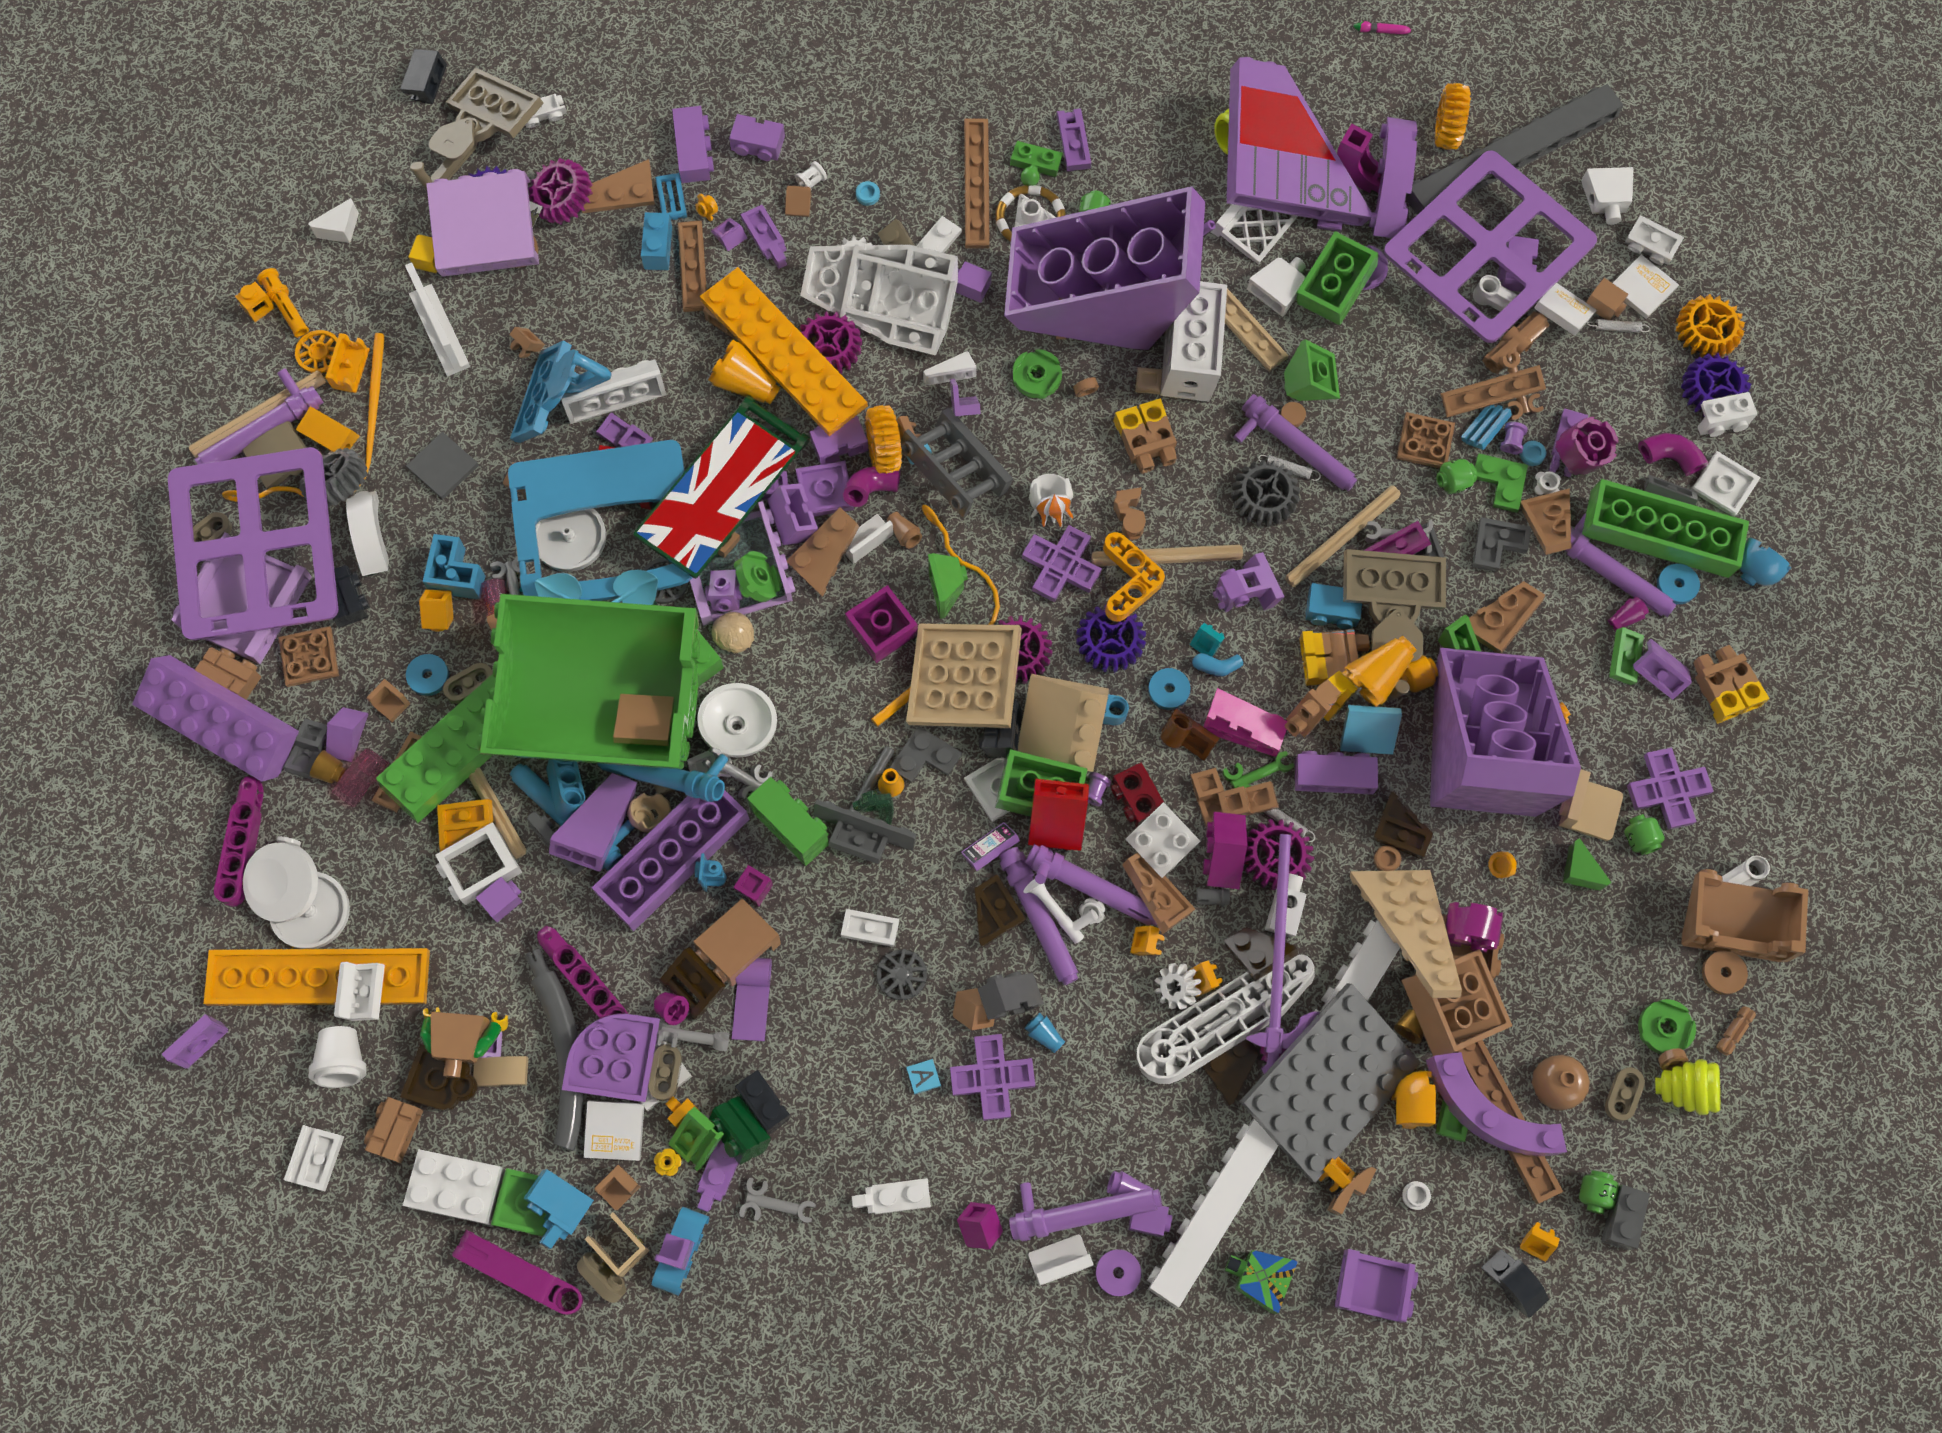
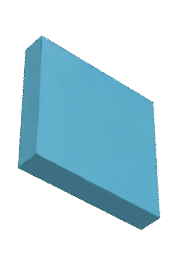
[1340,705,1402,754]

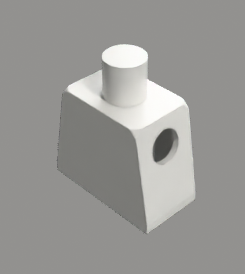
[1581,167,1633,225]
[1247,257,1306,317]
[1265,873,1306,938]

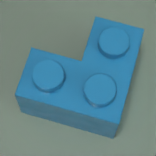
[423,534,485,600]

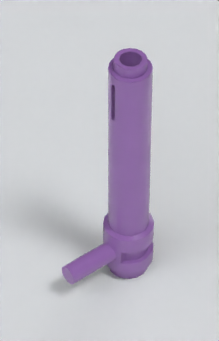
[195,368,324,465]
[1234,394,1357,491]
[1565,513,1676,617]
[1025,844,1157,926]
[999,847,1079,986]
[1009,1183,1162,1242]

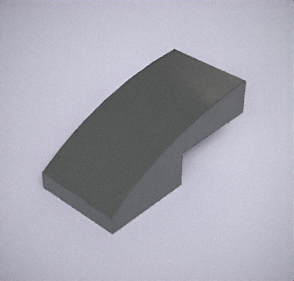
[284,718,327,779]

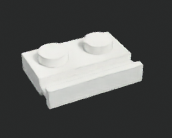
[284,1125,344,1191]

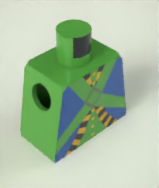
[1225,1250,1297,1315]

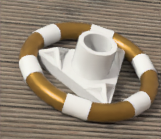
[996,185,1066,242]

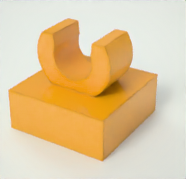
[1130,925,1165,956]
[1188,960,1223,997]
[666,1096,698,1129]
[1319,1157,1355,1192]
[1520,1222,1560,1262]

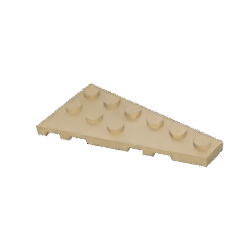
[1350,870,1462,998]

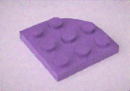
[562,1013,660,1102]

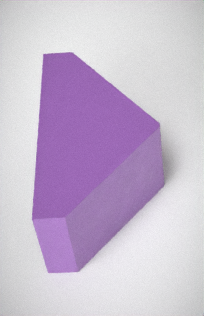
[1004,186,1205,350]
[1430,648,1581,817]

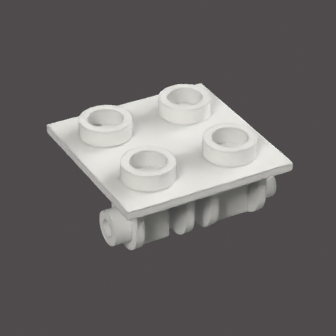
[1126,802,1201,878]

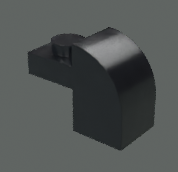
[1481,1249,1549,1318]

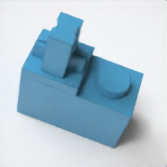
[523,1169,594,1249]

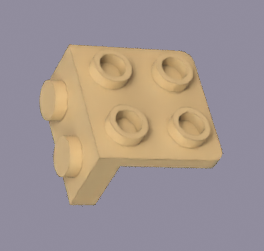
[1559,769,1623,841]

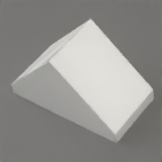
[308,198,359,243]

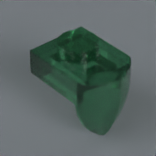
[852,791,894,825]

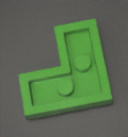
[1475,453,1528,513]

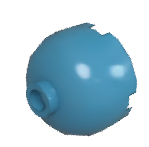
[1739,538,1791,586]

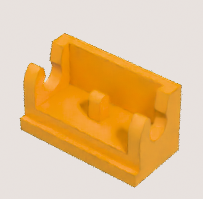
[325,333,370,393]
[296,406,360,452]

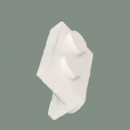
[1624,215,1684,265]
[1698,392,1757,437]
[334,962,385,1021]

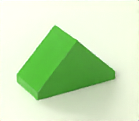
[1438,615,1481,652]
[1563,838,1611,891]

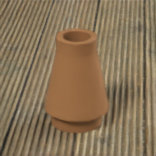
[887,512,922,549]

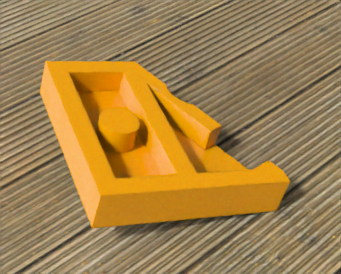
[437,799,493,852]

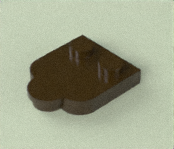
[400,1044,478,1111]

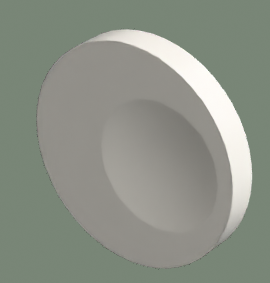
[536,508,606,572]
[243,843,318,922]
[270,872,350,949]

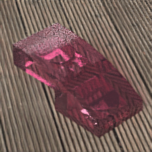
[332,748,389,807]

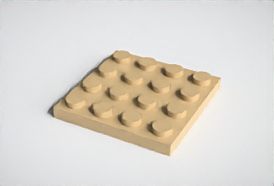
[906,624,1022,728]

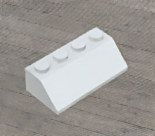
[561,359,666,424]

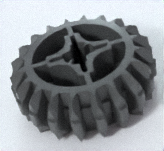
[299,448,368,508]
[1231,459,1300,527]

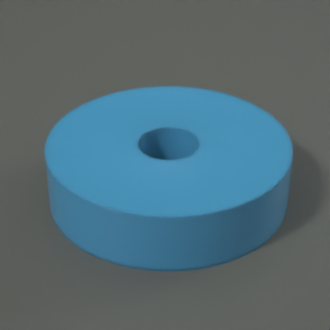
[1657,564,1700,604]
[406,654,449,696]
[1148,668,1190,710]

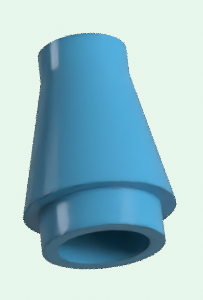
[1025,1012,1065,1053]

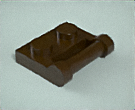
[659,947,726,1020]

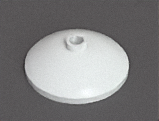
[697,683,777,757]

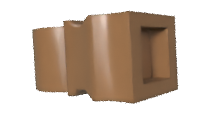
[1113,487,1146,540]

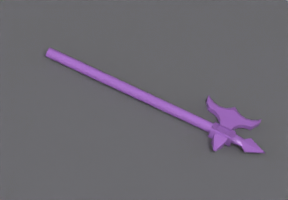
[1246,834,1320,1074]

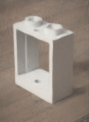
[435,822,522,905]

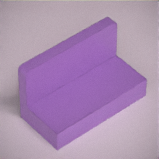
[950,379,981,416]
[1633,639,1692,700]

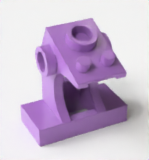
[1213,552,1284,612]

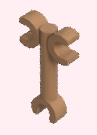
[1499,352,1544,420]

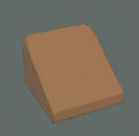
[785,186,812,217]

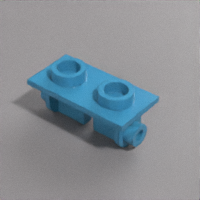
[695,853,727,892]

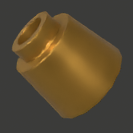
[310,750,346,783]
[1394,1009,1424,1044]

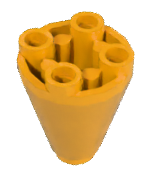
[708,340,781,404]
[1342,636,1417,707]

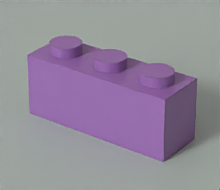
[672,106,714,183]
[1295,751,1378,794]

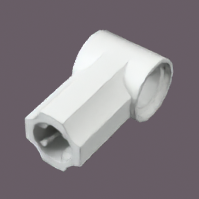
[1473,275,1518,312]
[1722,856,1770,886]

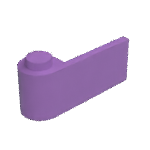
[732,958,772,1041]

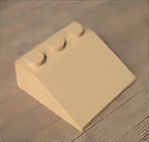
[1018,674,1109,772]

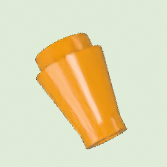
[878,768,904,797]

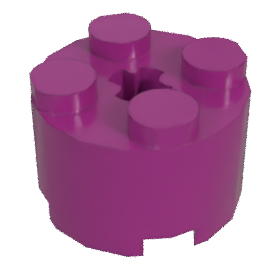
[1555,417,1618,475]
[1445,902,1504,953]

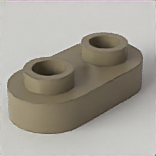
[193,512,232,542]
[443,663,493,704]
[648,1044,682,1101]
[1605,1067,1645,1122]
[577,1252,626,1303]

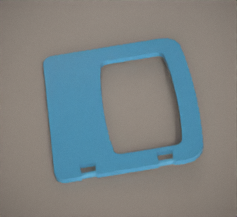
[508,440,693,601]

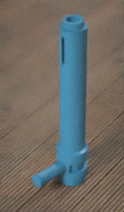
[597,754,728,802]
[510,764,635,871]

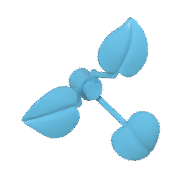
[535,570,658,605]

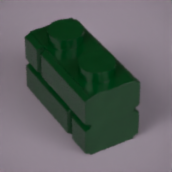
[709,1096,771,1165]

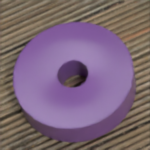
[1096,1250,1141,1296]

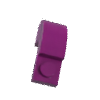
[1337,123,1381,193]

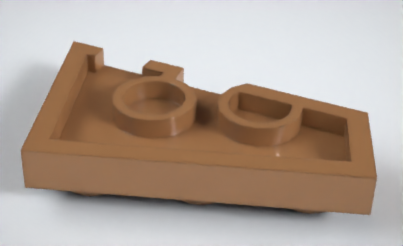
[582,159,655,213]
[1520,488,1571,555]
[787,507,859,597]
[1469,581,1545,654]
[1123,852,1195,934]

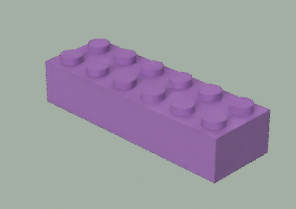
[132,655,299,781]
[592,790,750,931]

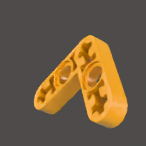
[1103,532,1165,622]

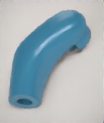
[1192,653,1243,677]

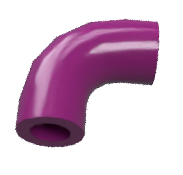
[1638,433,1709,476]
[843,466,901,507]

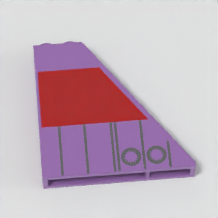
[1227,57,1372,226]

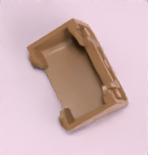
[1681,869,1808,962]

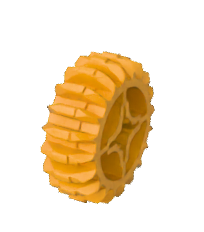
[1435,83,1471,150]
[1675,294,1745,358]
[865,405,902,474]

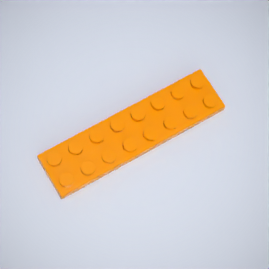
[700,267,868,437]
[203,948,430,1006]

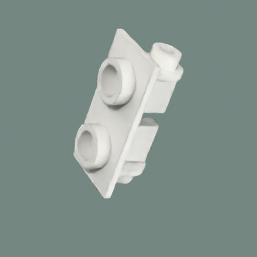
[525,94,567,128]

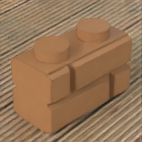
[195,647,261,700]
[364,1097,423,1163]

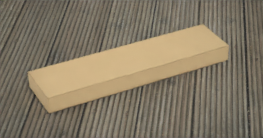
[1225,288,1289,372]

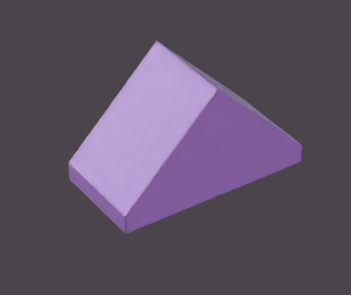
[326,707,368,762]

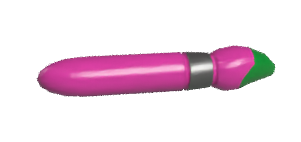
[1353,21,1411,34]

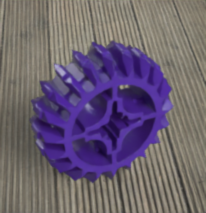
[1681,353,1752,417]
[1076,604,1146,673]

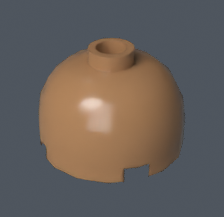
[1532,1055,1590,1111]

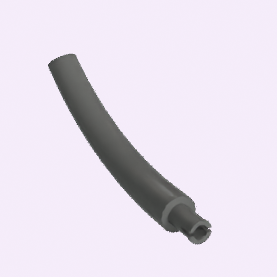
[524,949,584,1151]

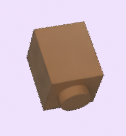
[1586,278,1629,320]

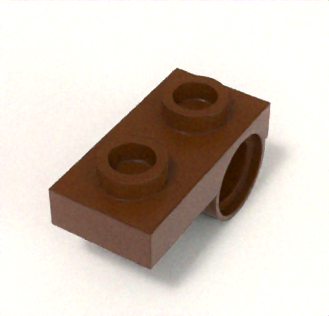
[1160,709,1220,761]

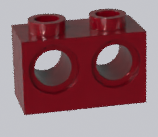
[1110,762,1164,827]

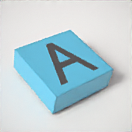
[906,1059,941,1095]

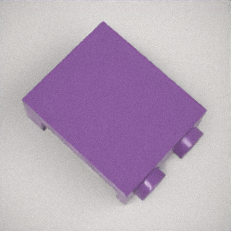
[1335,1249,1418,1323]

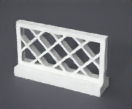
[1211,204,1298,264]
[405,262,470,377]

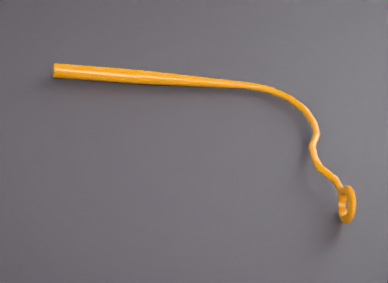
[222,333,385,502]
[871,505,1000,727]

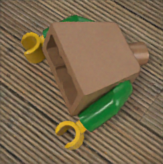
[420,1007,508,1078]

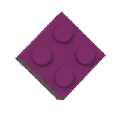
[845,585,918,663]

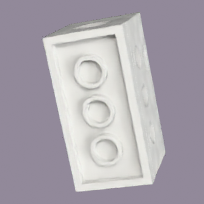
[1160,281,1227,402]

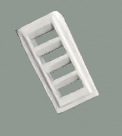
[923,352,977,385]

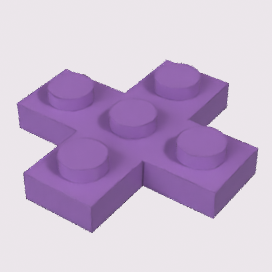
[1022,525,1102,602]
[1627,748,1713,830]
[950,1034,1035,1121]

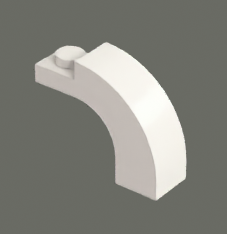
[346,491,389,576]

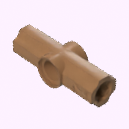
[1482,311,1550,374]

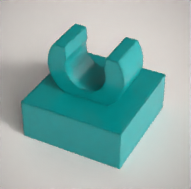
[1189,623,1225,657]

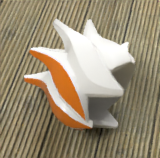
[1029,474,1074,527]

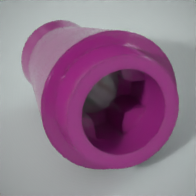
[1608,597,1649,631]

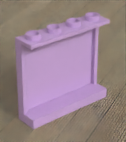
[426,169,539,277]
[171,532,312,664]

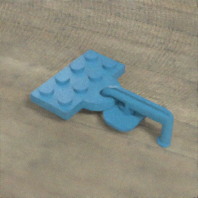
[510,340,612,443]

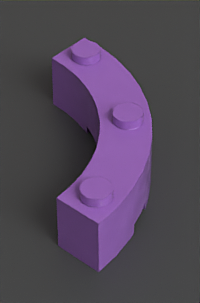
[1369,117,1417,238]
[1426,1052,1567,1156]

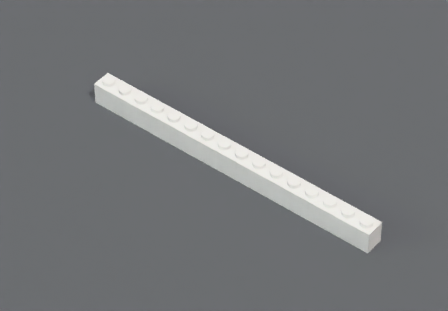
[1147,919,1400,1308]

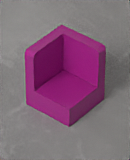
[733,865,773,907]
[957,1202,1003,1250]

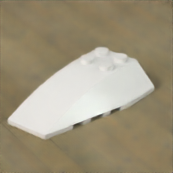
[800,245,958,355]

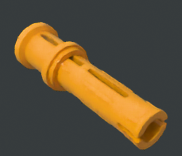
[257,268,309,338]

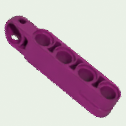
[214,776,264,907]
[537,925,629,1018]
[451,1230,583,1315]

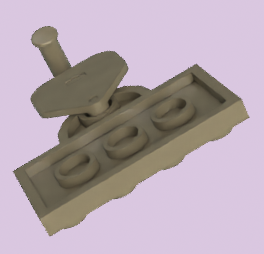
[410,67,544,191]
[1343,549,1446,701]

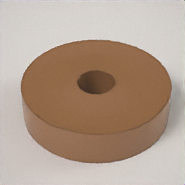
[1702,951,1748,995]

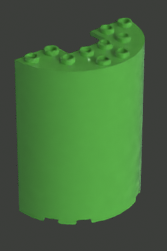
[477,594,700,769]

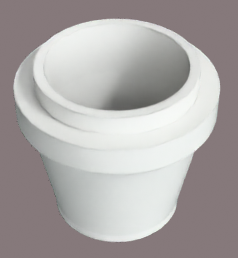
[308,1026,366,1088]

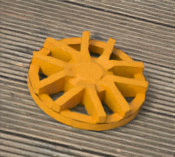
[295,330,338,373]

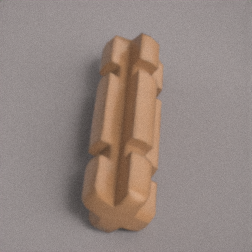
[1716,1006,1756,1056]

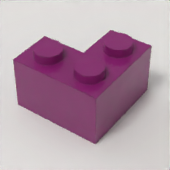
[1202,812,1247,889]

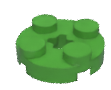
[1013,349,1062,399]
[734,551,781,602]
[1638,999,1696,1054]

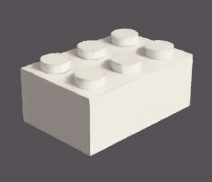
[403,1149,505,1225]

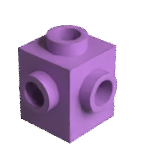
[705,570,744,612]

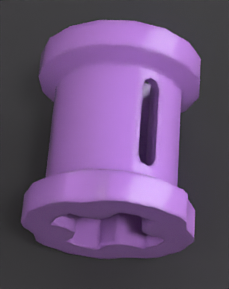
[1500,422,1528,455]
[1088,772,1111,806]

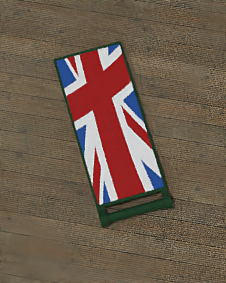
[633,395,810,579]

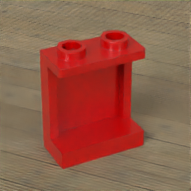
[1028,779,1089,851]

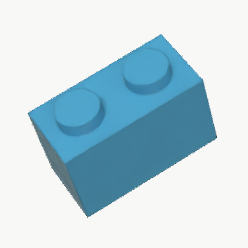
[641,212,672,270]
[1305,583,1362,629]

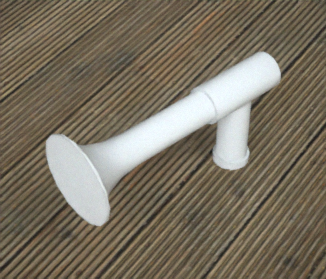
[1023,879,1098,944]

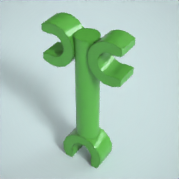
[1223,751,1294,789]

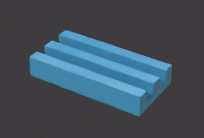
[655,173,687,220]
[1461,405,1512,450]

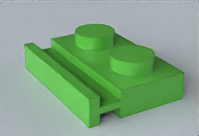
[668,1107,724,1171]

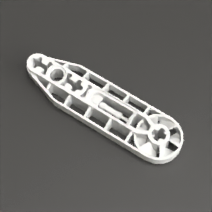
[1137,955,1315,1084]

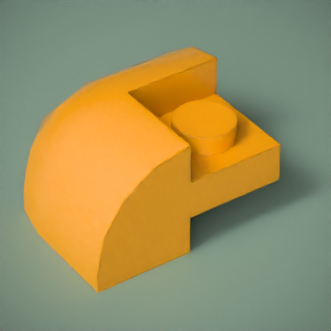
[1391,1071,1436,1129]

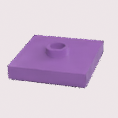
[796,461,854,517]
[162,1014,228,1069]

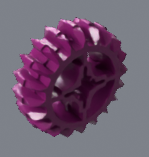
[528,158,593,225]
[800,311,862,374]
[998,615,1053,684]
[1244,819,1314,891]

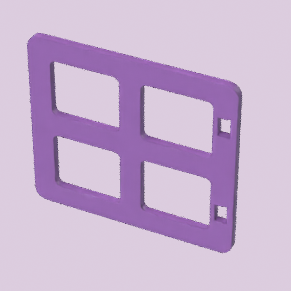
[1384,151,1597,343]
[168,447,338,640]

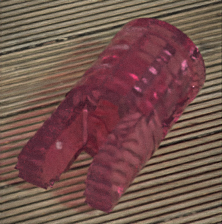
[481,579,506,625]

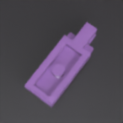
[741,205,787,269]
[697,1139,738,1212]

